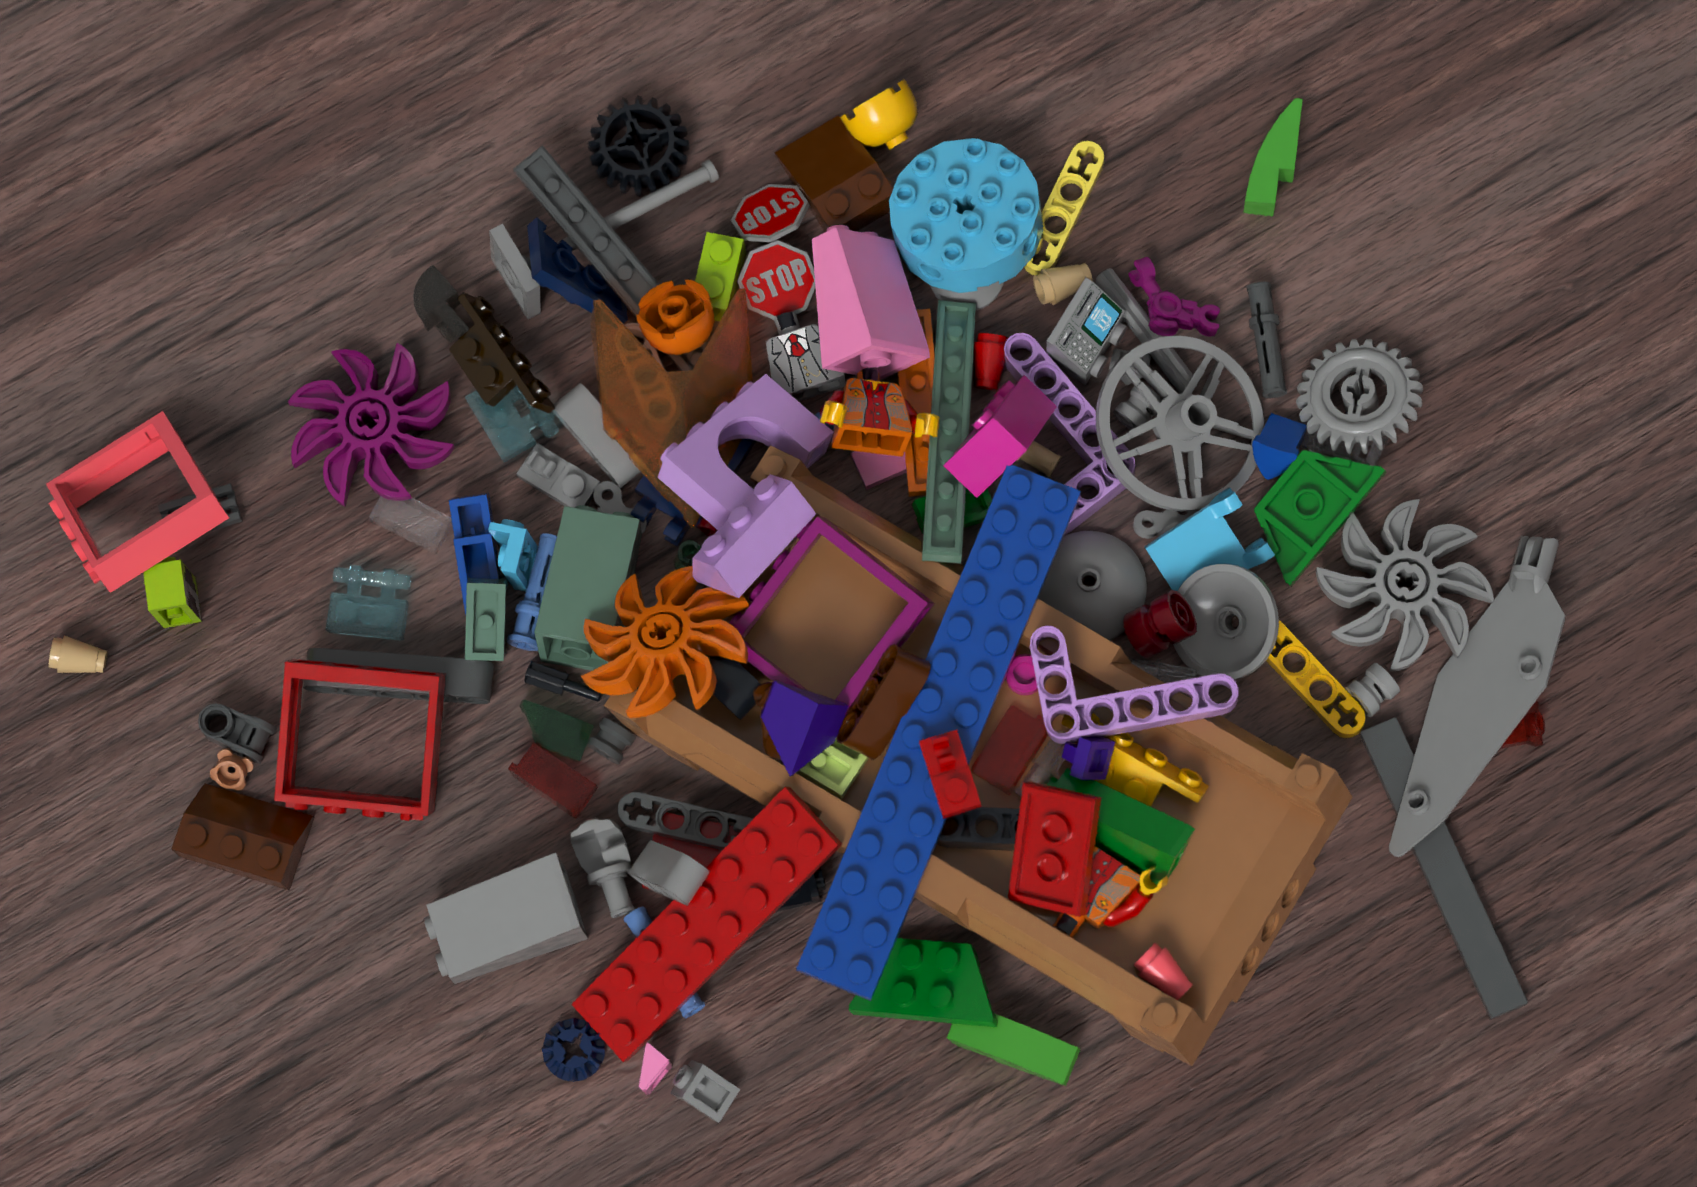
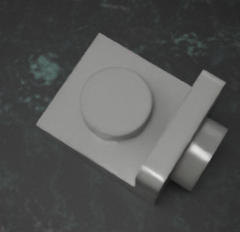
[671,1060,740,1123]

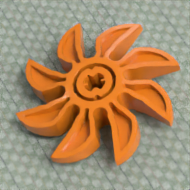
[581,566,749,718]

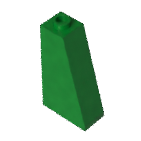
[1046,768,1195,891]

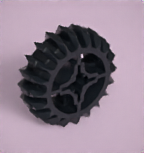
[588,95,690,197]

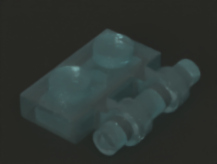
[465,386,559,463]
[326,565,411,641]

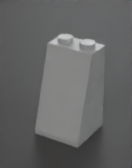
[424,853,588,984]

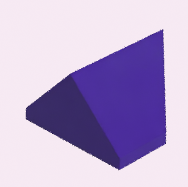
[760,680,848,777]

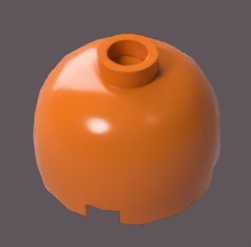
[636,280,715,355]

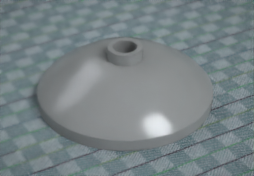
[1038,531,1147,641]
[1173,564,1279,680]

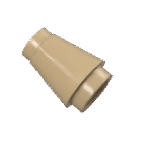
[1033,263,1093,305]
[49,635,108,673]

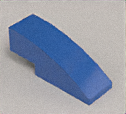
[449,493,501,615]

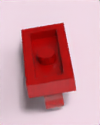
[919,729,981,819]

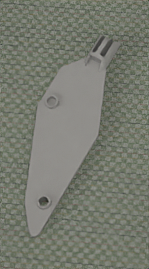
[1389,536,1566,857]

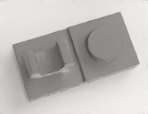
[516,443,601,508]

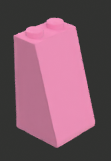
[812,225,930,380]

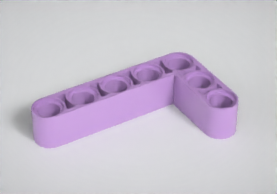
[1004,333,1135,536]
[1030,626,1238,744]

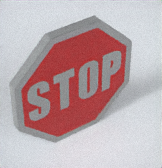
[731,184,810,243]
[737,240,816,320]

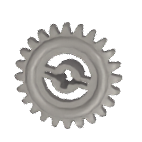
[1296,339,1423,454]

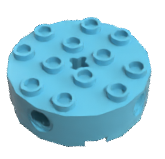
[889,138,1043,293]

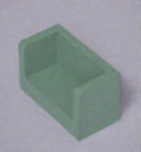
[465,578,508,661]

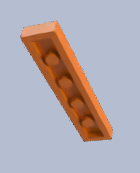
[898,309,935,497]

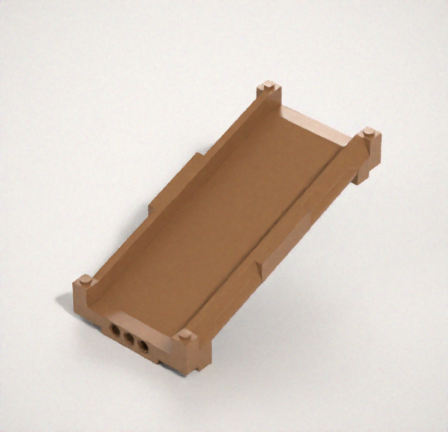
[604,445,1353,1066]

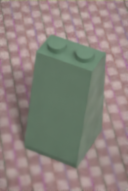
[534,505,642,671]

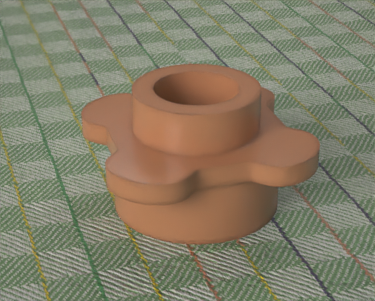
[210,748,254,791]

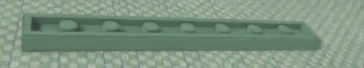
[922,300,976,564]

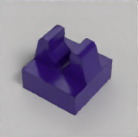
[1062,737,1115,780]

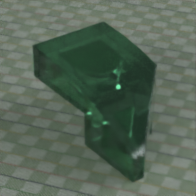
[520,700,594,762]

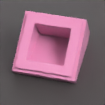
[639,1042,672,1095]

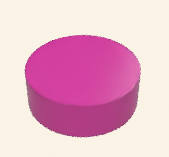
[1006,654,1038,695]

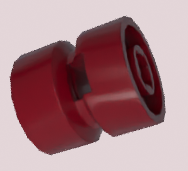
[1123,590,1197,658]

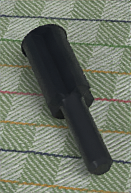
[524,661,603,702]

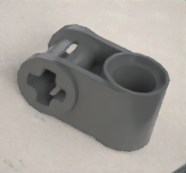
[198,703,277,764]

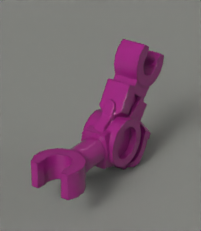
[1128,257,1220,337]

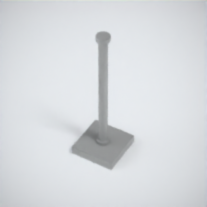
[489,159,719,320]

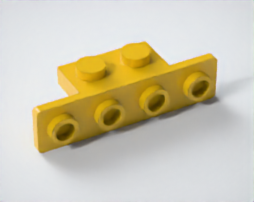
[1061,713,1209,807]

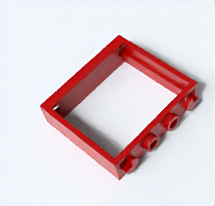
[274,659,446,821]

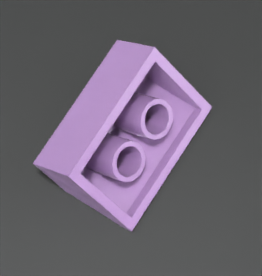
[692,474,816,598]

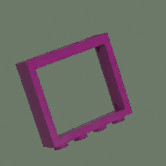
[729,516,935,715]

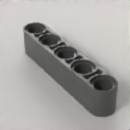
[303,648,494,704]

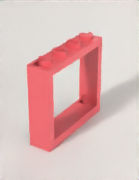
[46,411,229,593]

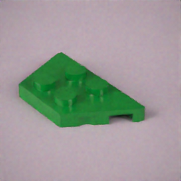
[1253,450,1386,587]
[848,938,998,1027]

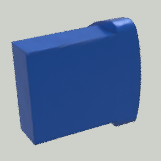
[1252,413,1307,480]

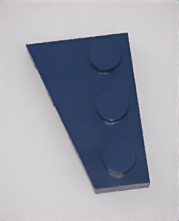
[527,217,628,328]

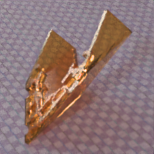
[590,288,753,529]

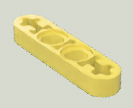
[1024,141,1104,276]

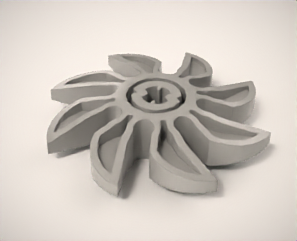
[1316,499,1494,672]

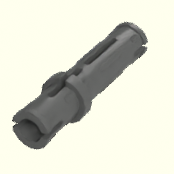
[1246,282,1287,398]

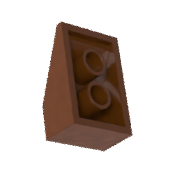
[775,115,893,232]

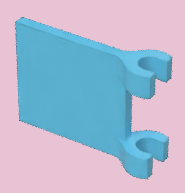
[1144,487,1275,591]

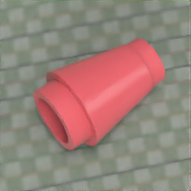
[1133,942,1193,1000]

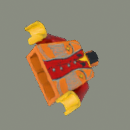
[820,368,940,457]
[1052,846,1168,938]

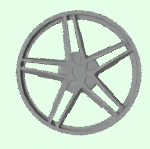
[1096,336,1264,511]

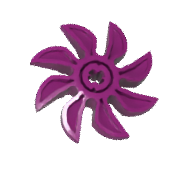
[288,343,455,507]

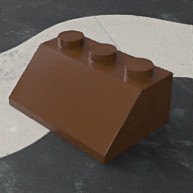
[171,783,315,891]

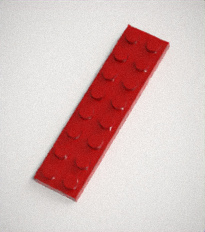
[571,786,842,1062]

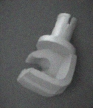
[570,817,635,918]

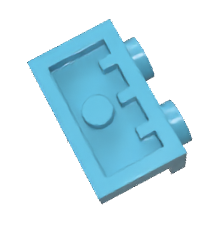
[488,519,538,592]

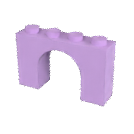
[657,374,834,530]

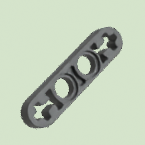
[618,792,753,850]

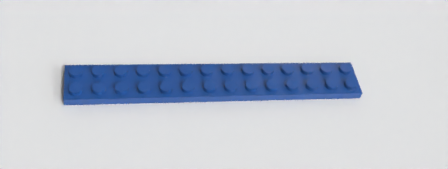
[796,465,1081,1001]

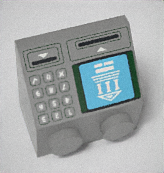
[1046,277,1127,385]

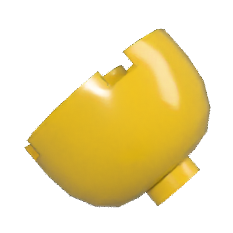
[840,79,917,150]

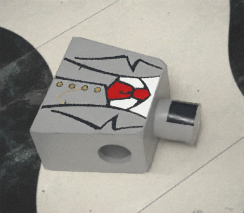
[766,312,846,402]

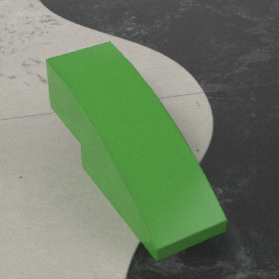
[1243,98,1303,216]
[947,1013,1081,1086]

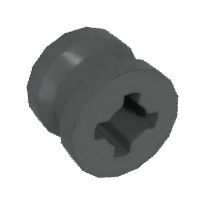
[587,718,636,764]

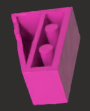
[943,375,1057,498]

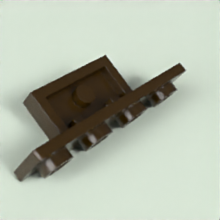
[449,292,555,414]

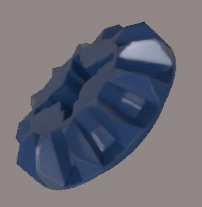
[542,1018,605,1082]

